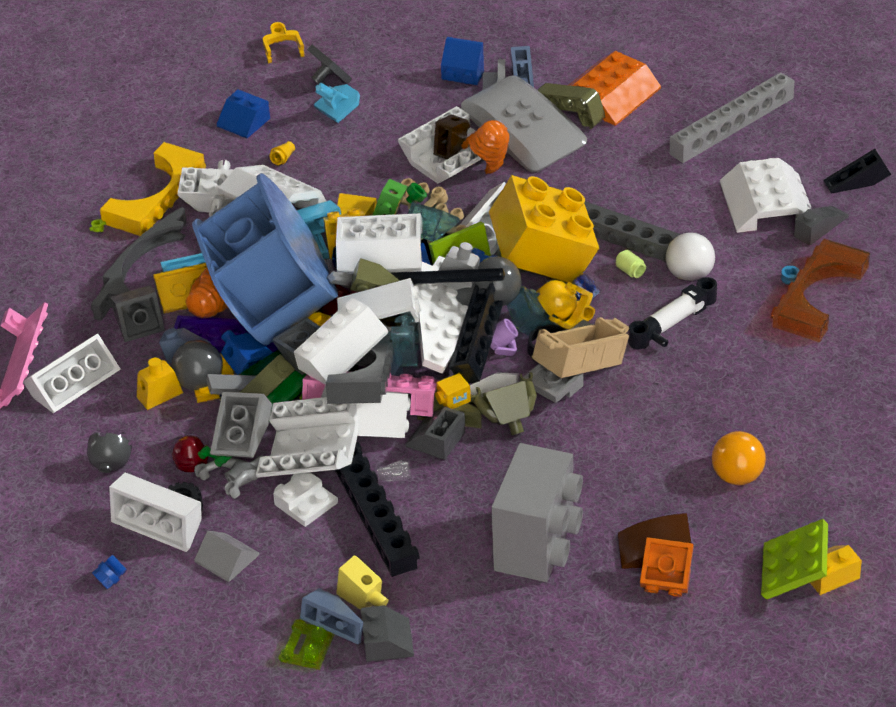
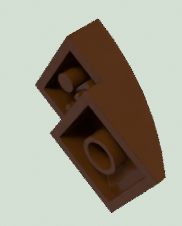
[618,513,691,569]

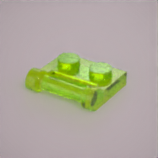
[278,619,335,670]

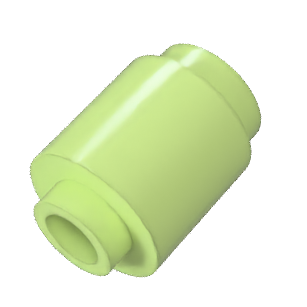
[616,250,646,278]

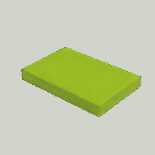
[428,222,491,264]

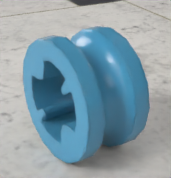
[781,266,800,285]

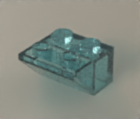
[507,285,559,336]

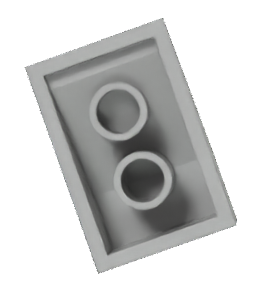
[210,392,272,458]

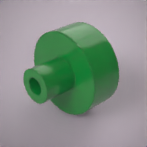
[406,182,427,204]

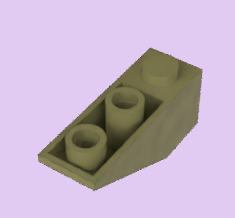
[350,258,400,292]

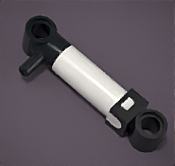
[628,277,717,350]

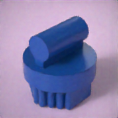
[92,555,127,589]

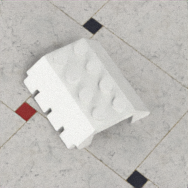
[720,158,811,233]

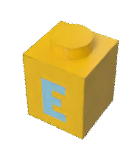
[435,373,471,409]

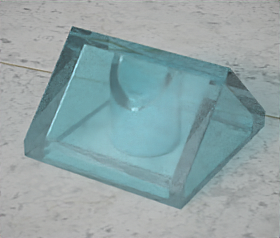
[408,202,460,241]

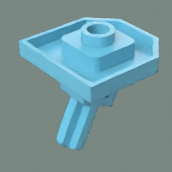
[314,83,360,123]

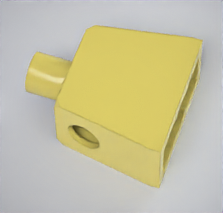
[336,555,389,610]

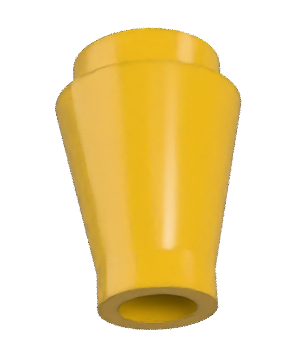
[269,141,295,165]

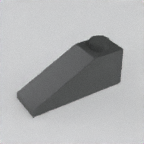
[794,206,849,246]

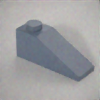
[510,46,534,87]
[300,588,363,644]

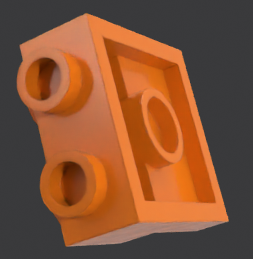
[640,537,694,597]

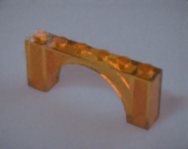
[771,239,870,342]

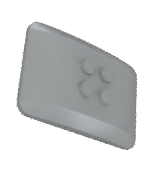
[461,75,587,173]

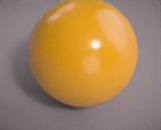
[712,431,766,485]

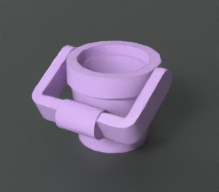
[490,319,518,356]

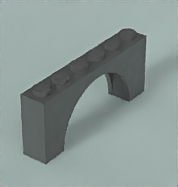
[326,335,395,404]

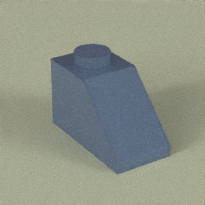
[159,328,210,364]

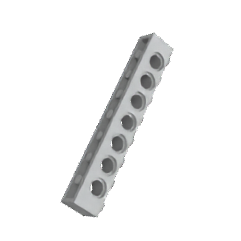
[669,72,795,163]

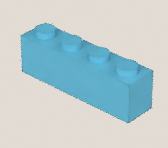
[297,200,341,235]

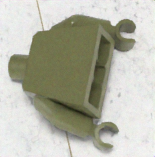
[471,372,537,435]

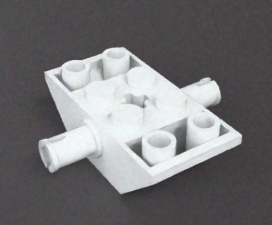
[178,160,233,217]

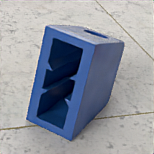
[221,330,273,375]

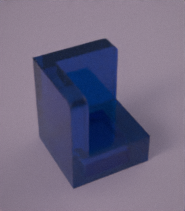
[572,272,601,300]

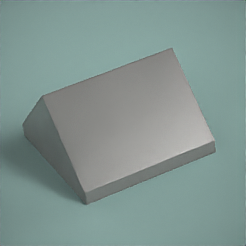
[194,530,259,582]

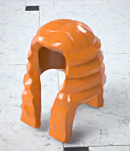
[461,120,509,174]
[185,268,228,319]

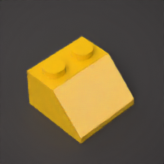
[810,545,862,595]

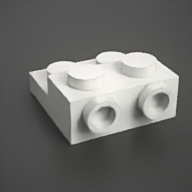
[273,472,338,527]

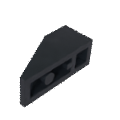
[824,149,891,194]

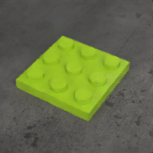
[761,519,828,599]

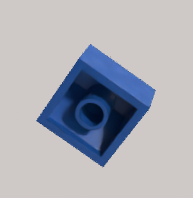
[441,37,484,85]
[217,89,270,138]

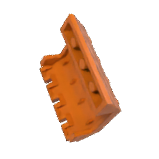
[569,51,661,126]

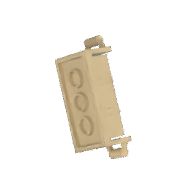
[532,317,629,378]

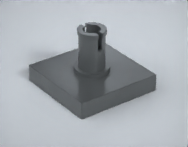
[307,45,352,84]

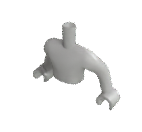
[194,455,263,498]

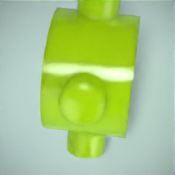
[89,219,106,232]

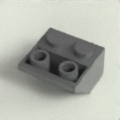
[406,407,465,460]

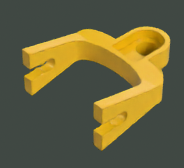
[262,22,305,63]
[548,282,595,330]

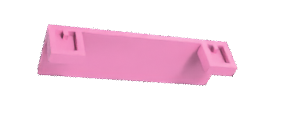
[0,302,48,409]
[302,371,440,417]

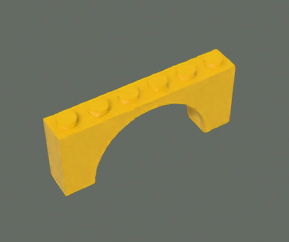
[100,142,206,236]

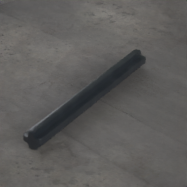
[391,268,505,284]

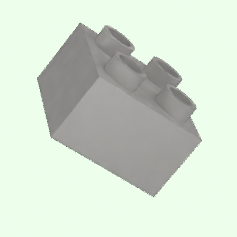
[492,443,583,582]

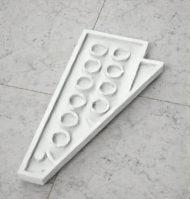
[414,256,468,374]

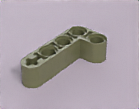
[537,83,605,129]

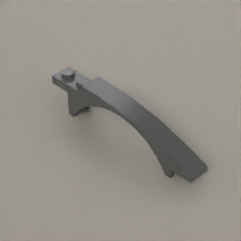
[91,207,187,321]

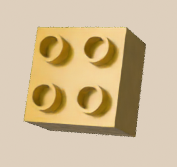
[489,175,599,284]

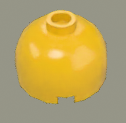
[536,280,577,321]

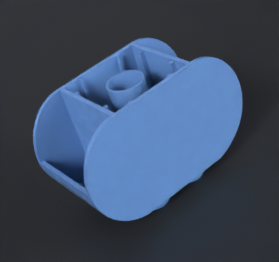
[192,173,338,346]

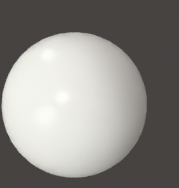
[666,233,715,281]

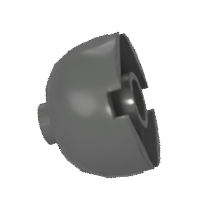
[87,433,132,473]

